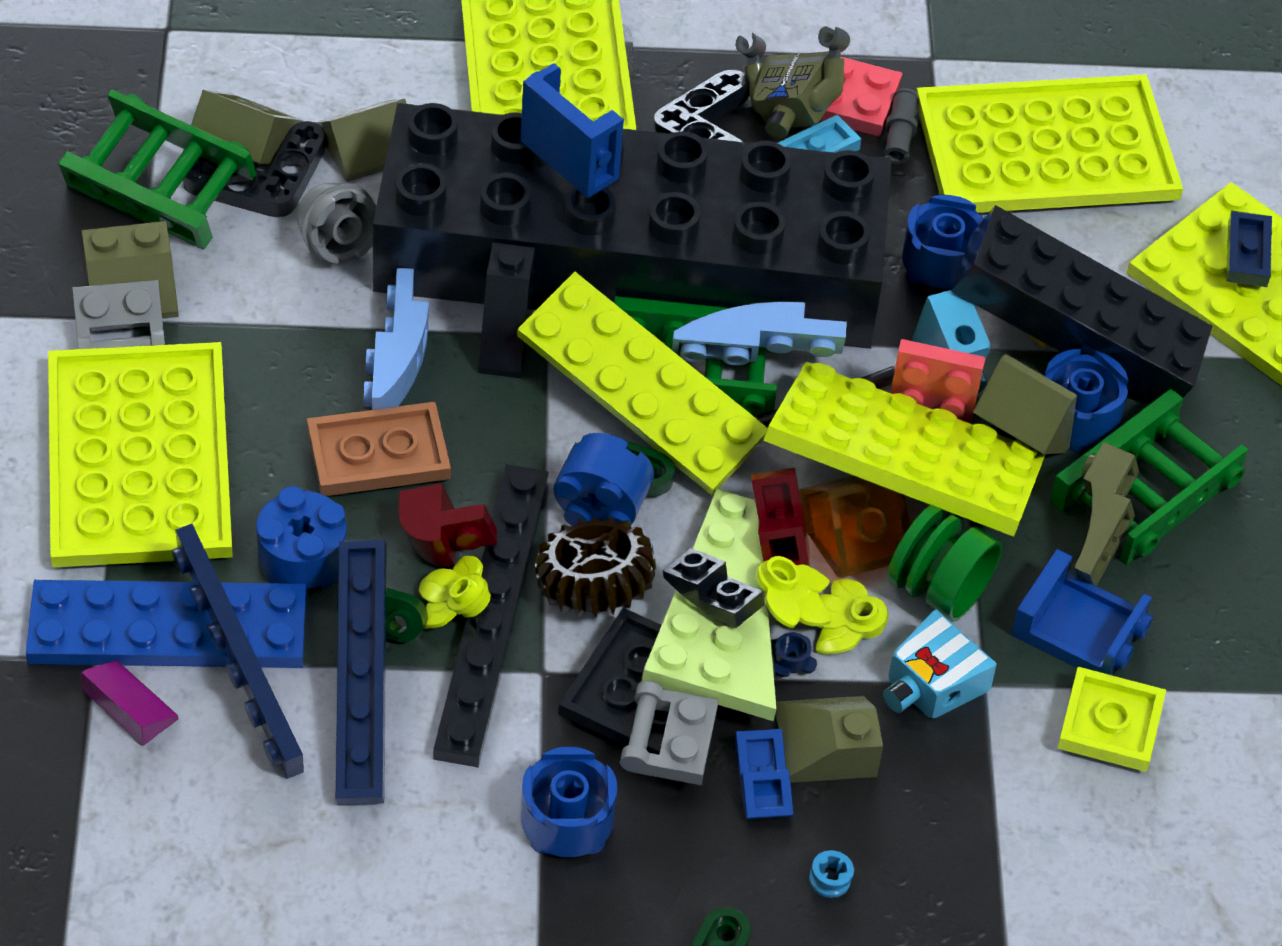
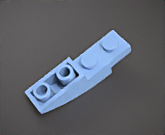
[364,268,429,410]
[672,302,847,366]

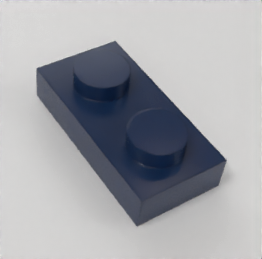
[1226,211,1272,287]

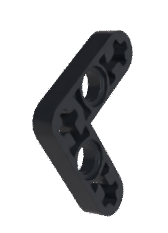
[654,70,749,142]
[183,121,326,217]

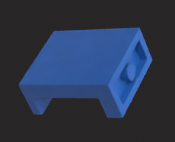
[520,63,624,198]
[1011,549,1154,675]

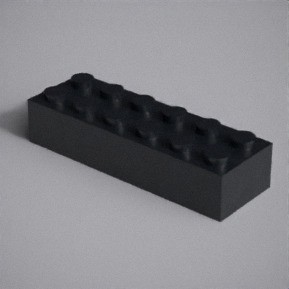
[951,205,1212,402]

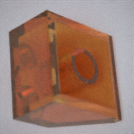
[800,476,910,578]

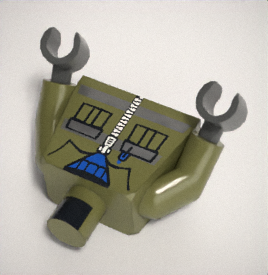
[735,26,850,139]

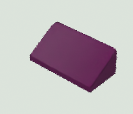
[81,660,179,746]

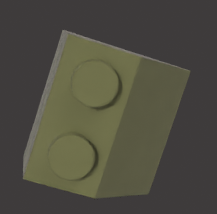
[191,89,304,169]
[82,221,179,319]

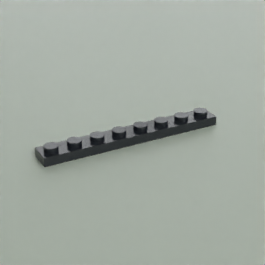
[433,464,549,768]

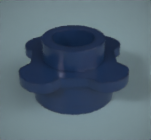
[771,632,817,677]

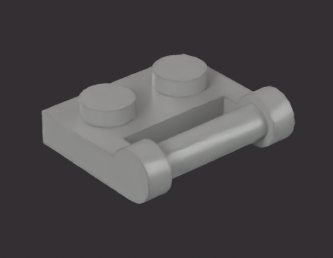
[72,280,165,349]
[620,681,719,785]

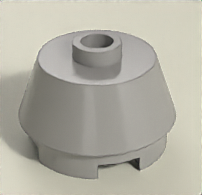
[297,183,376,264]

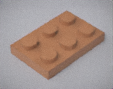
[307,402,451,496]

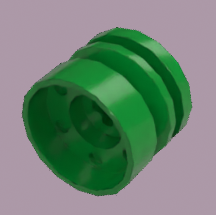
[887,505,1003,622]

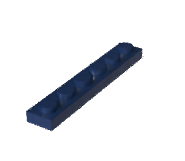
[172,523,304,779]
[335,539,387,805]

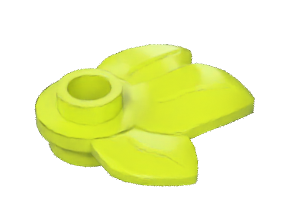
[419,556,491,629]
[756,556,832,628]
[815,579,889,654]

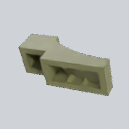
[1074,442,1139,586]

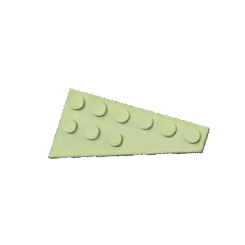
[642,489,776,721]

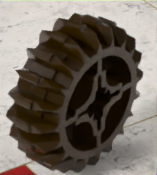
[535,516,657,618]

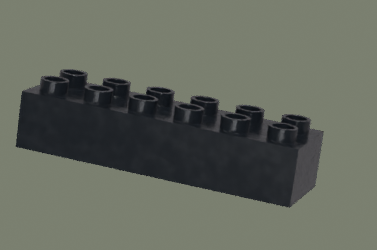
[373,103,892,349]

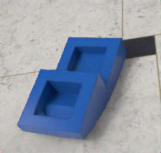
[734,729,794,820]

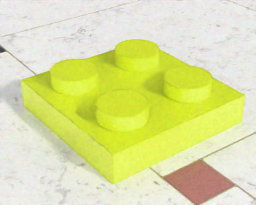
[1057,667,1166,772]

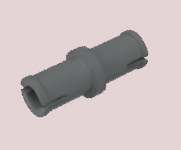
[883,88,919,165]

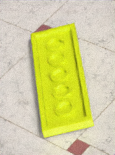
[517,272,768,496]

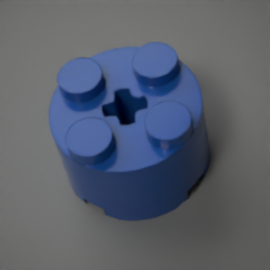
[902,195,986,289]
[1044,349,1128,452]
[553,433,654,526]
[256,486,347,594]
[521,747,617,857]

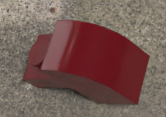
[751,467,810,567]
[399,483,497,567]

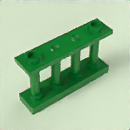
[58,89,256,250]
[614,296,778,417]
[1050,389,1248,565]

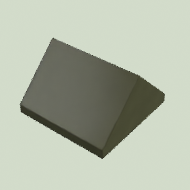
[315,98,407,182]
[973,354,1077,454]

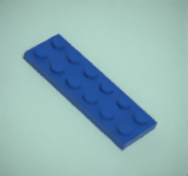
[26,579,306,668]

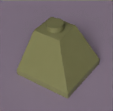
[775,696,883,783]

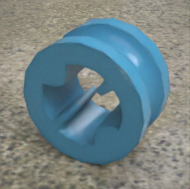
[809,850,854,898]

